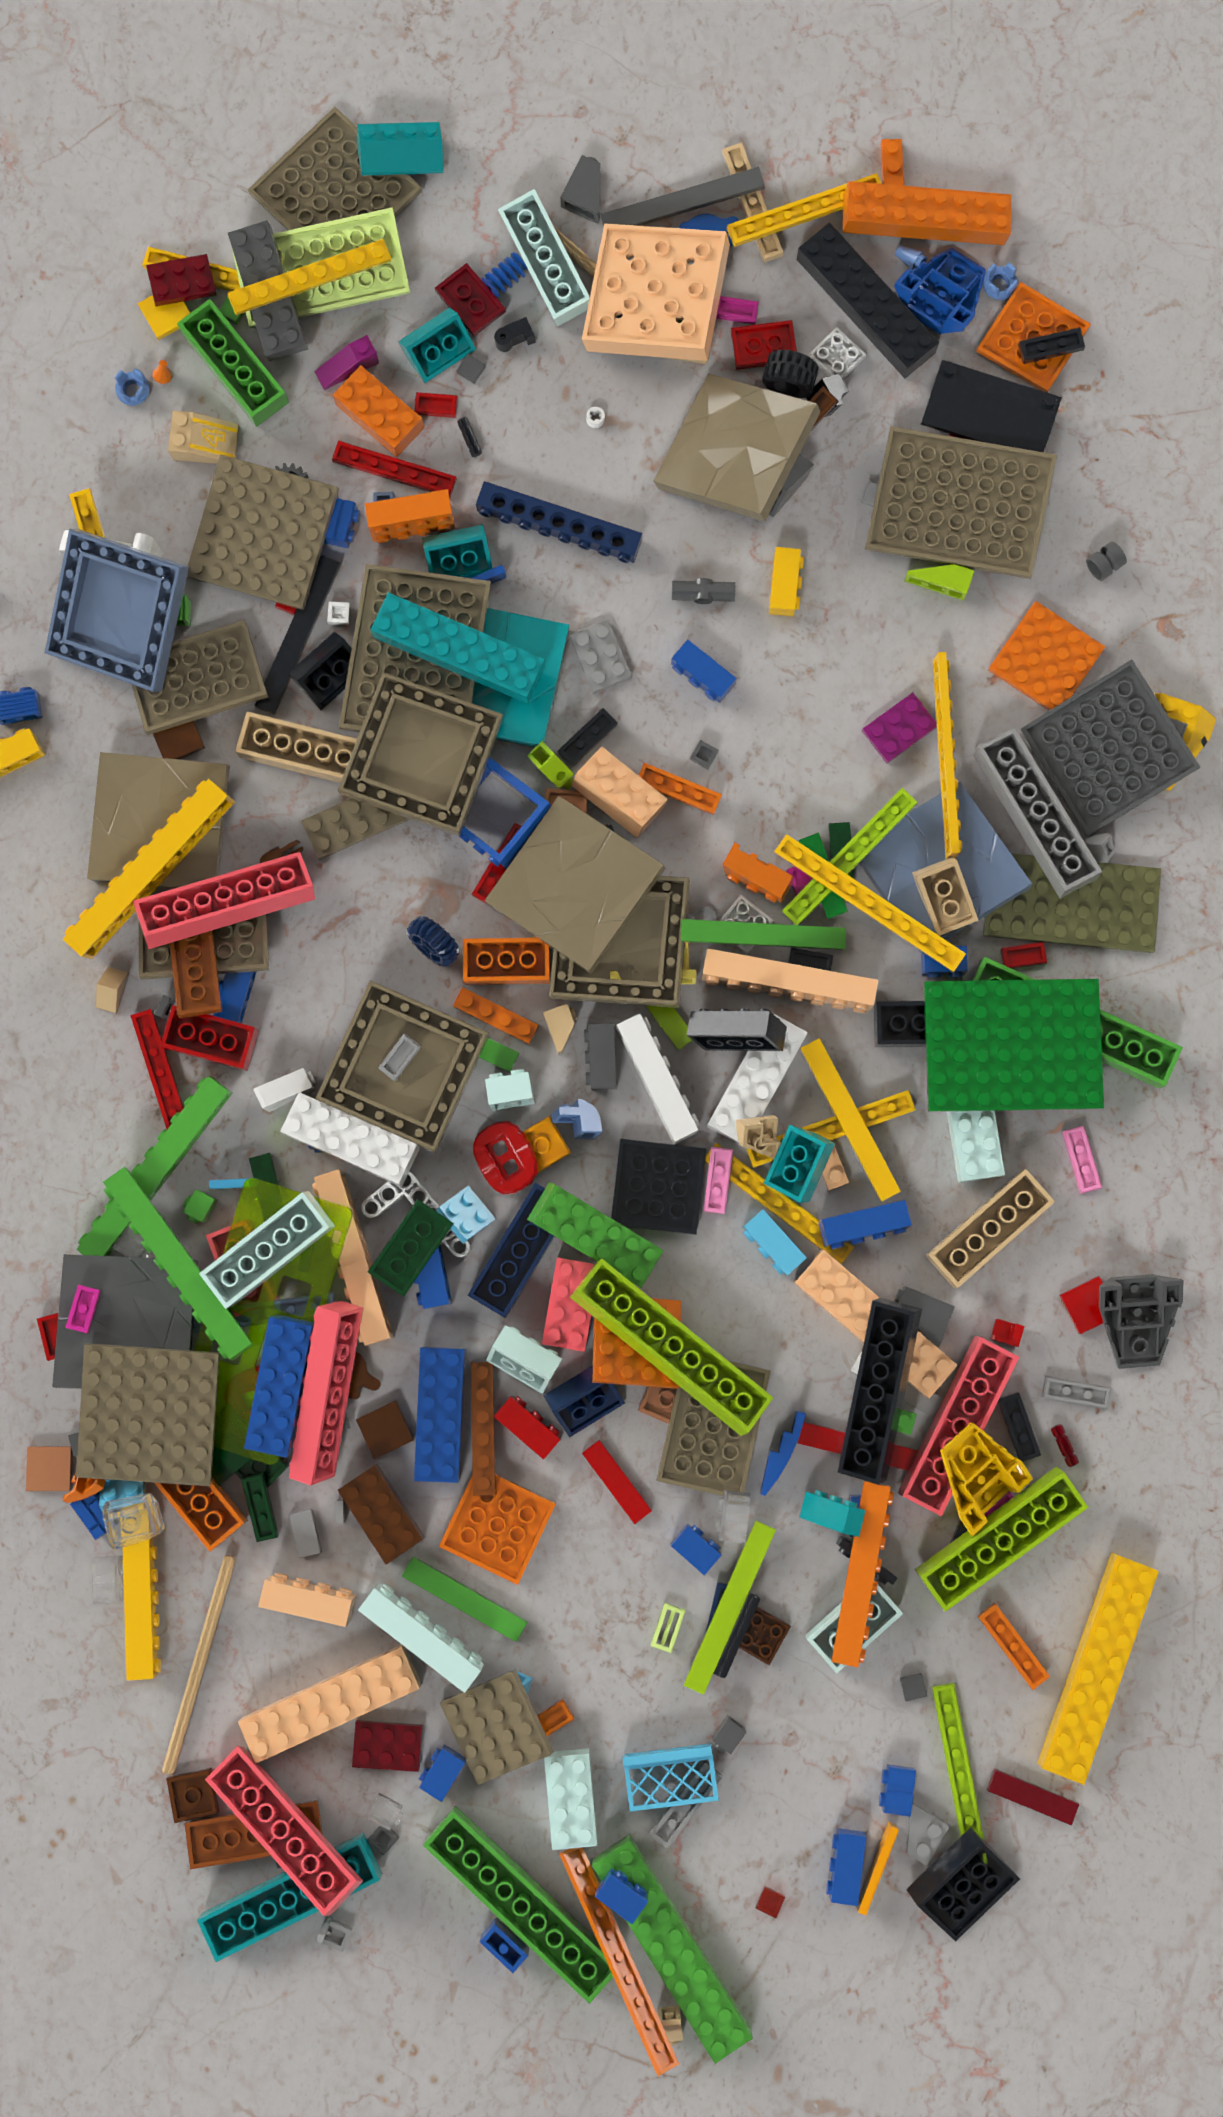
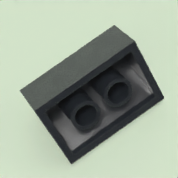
[288,632,352,710]

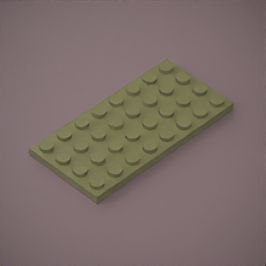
[983,853,1161,953]

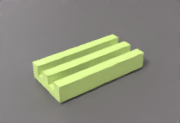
[650,1603,686,1653]

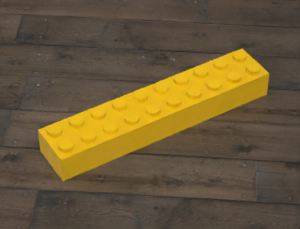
[62,778,236,959]
[1037,1552,1159,1785]

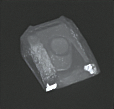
[102,1493,165,1550]

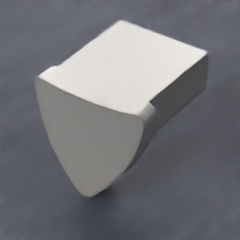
[317,1916,353,1952]

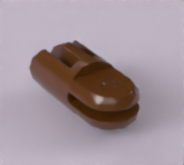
[260,840,304,863]

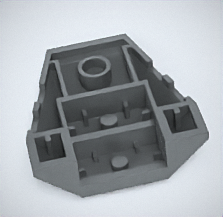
[1099,1274,1184,1369]

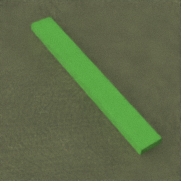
[681,919,846,950]

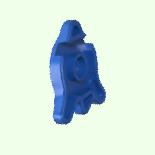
[679,213,739,260]

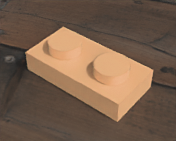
[822,1146,849,1191]

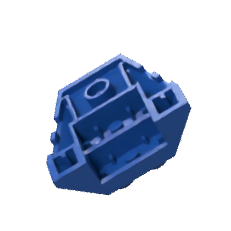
[894,247,986,334]

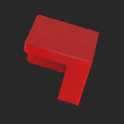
[990,1319,1025,1347]

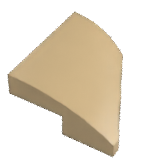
[736,1115,780,1160]

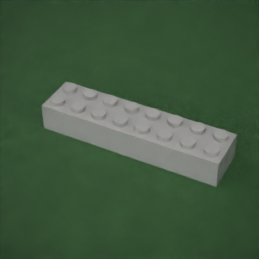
[974,728,1102,898]

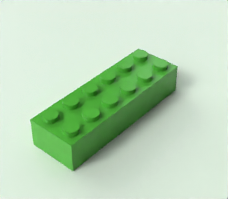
[177,299,289,427]
[527,1182,664,1288]

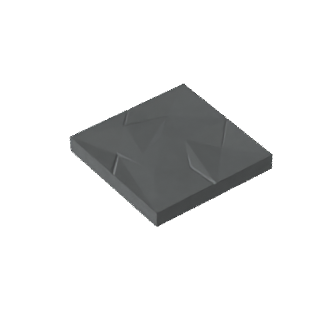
[52,1254,198,1389]

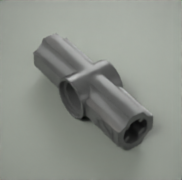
[672,578,736,604]

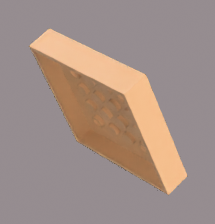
[582,224,730,361]

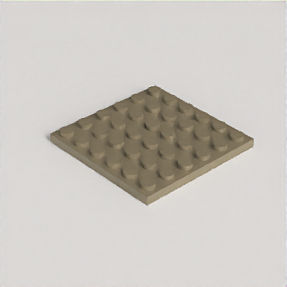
[248,107,422,230]
[187,454,339,610]
[76,1343,220,1486]

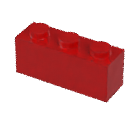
[494,1395,561,1460]

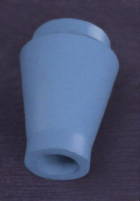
[895,244,927,270]

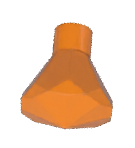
[152,360,173,384]

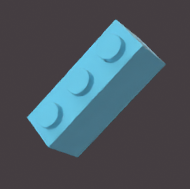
[743,1209,807,1276]

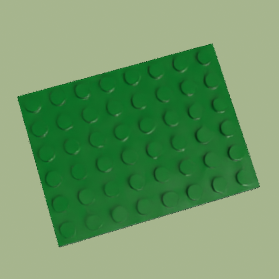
[924,978,1104,1112]

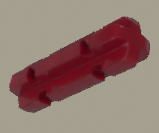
[1051,1424,1079,1467]

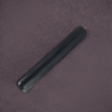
[714,1593,760,1678]

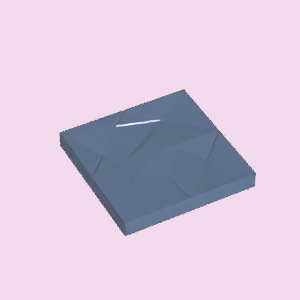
[45,529,189,692]
[859,782,1032,955]

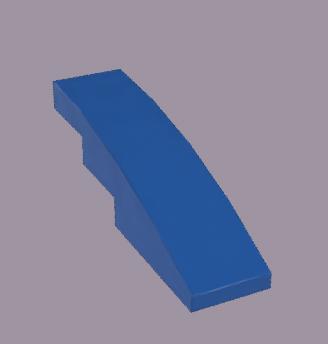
[760,1411,806,1496]

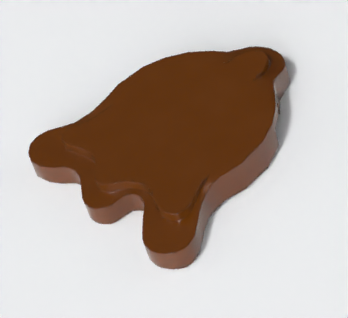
[348,1352,381,1399]

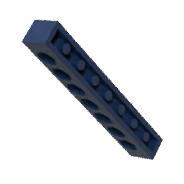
[476,481,642,563]

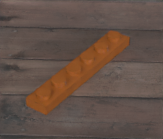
[471,1362,495,1496]

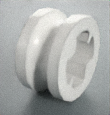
[586,407,605,428]

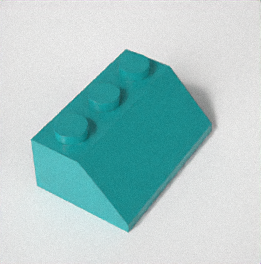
[398,308,476,383]
[422,524,493,578]
[764,1125,836,1203]

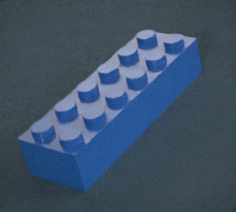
[244,1315,314,1458]
[414,1347,466,1483]

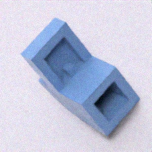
[551,1099,602,1140]

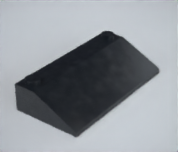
[921,360,1062,452]

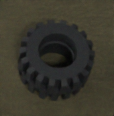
[762,350,819,399]

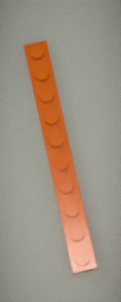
[559,1847,679,2076]

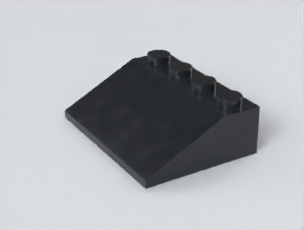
[906,1827,1020,1942]

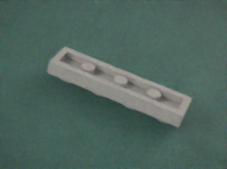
[650,1761,723,1849]

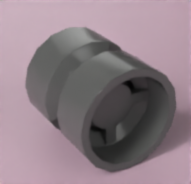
[1086,541,1127,581]

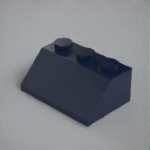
[544,1365,625,1438]

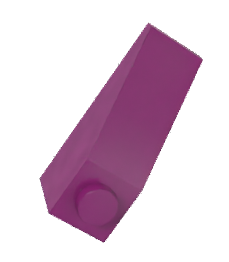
[314,335,379,390]

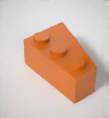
[722,842,794,903]

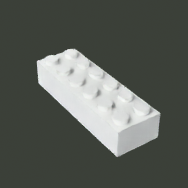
[617,1014,700,1145]
[707,1014,808,1147]
[280,1092,420,1187]

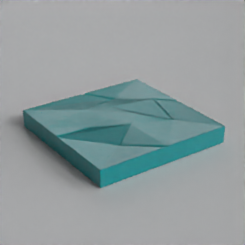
[473,608,570,748]

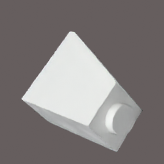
[253,1068,316,1112]

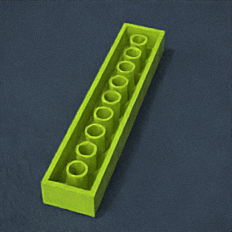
[570,1258,773,1436]

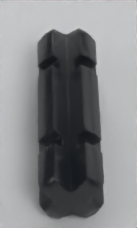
[457,417,482,457]

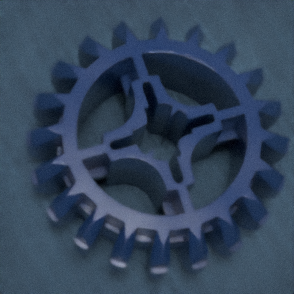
[406,916,460,967]

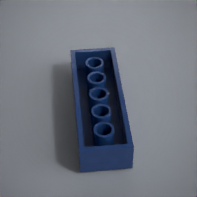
[467,1183,555,1318]

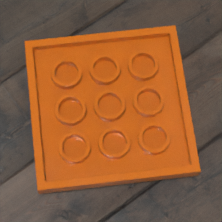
[976,282,1091,393]
[988,600,1105,711]
[592,1298,681,1389]
[438,1474,556,1585]

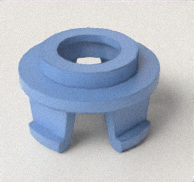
[983,263,1018,300]
[114,368,150,406]

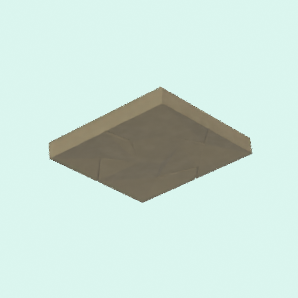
[653,373,820,522]
[338,672,504,836]
[87,752,230,889]
[485,796,666,974]
[549,876,691,1008]
[315,980,490,1153]

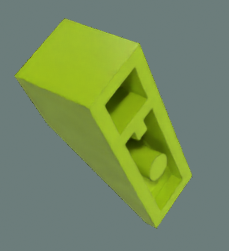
[904,564,974,601]

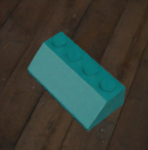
[356,122,443,176]

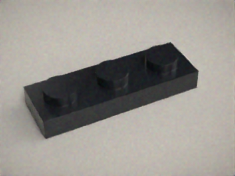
[1018,328,1085,364]
[558,708,618,767]
[998,1392,1041,1462]
[836,1536,897,1585]

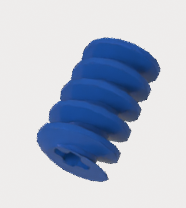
[482,252,527,298]

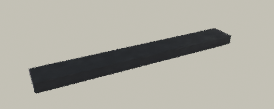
[254,555,341,715]

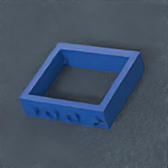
[459,757,552,869]

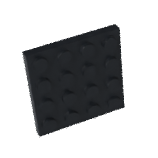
[611,1139,706,1235]

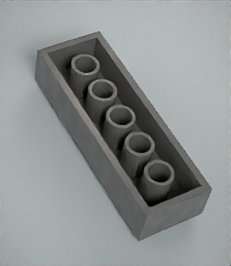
[228,220,308,362]

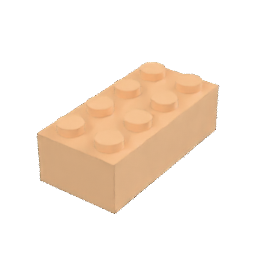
[571,747,668,838]
[258,1572,357,1627]

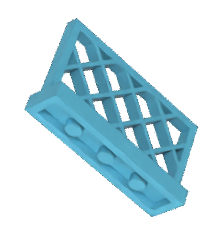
[622,1743,719,1812]

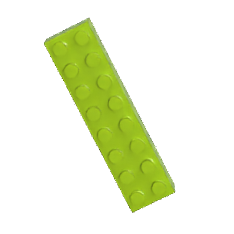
[914,1466,1089,1612]

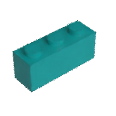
[799,1490,866,1537]

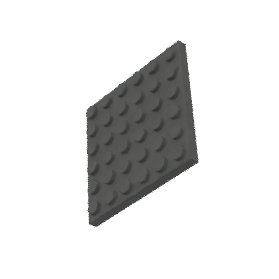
[1021,660,1200,836]

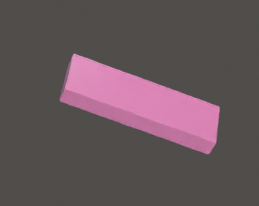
[1062,1126,1102,1194]
[704,1146,733,1214]

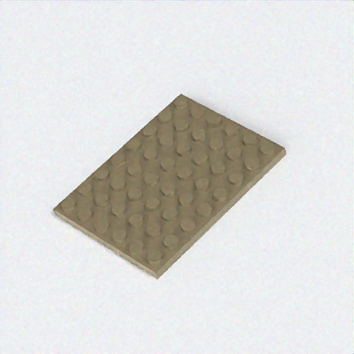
[865,426,1057,579]
[339,564,491,732]

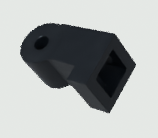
[494,317,536,352]

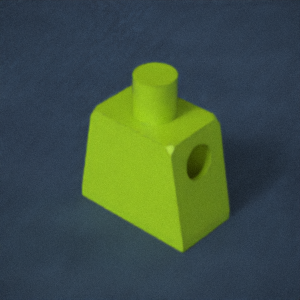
[527,741,574,789]

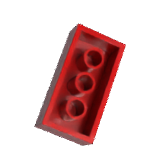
[160,1005,259,1071]

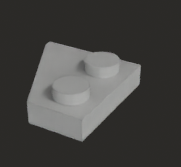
[906,1803,949,1866]

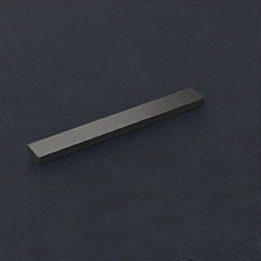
[600,167,765,227]

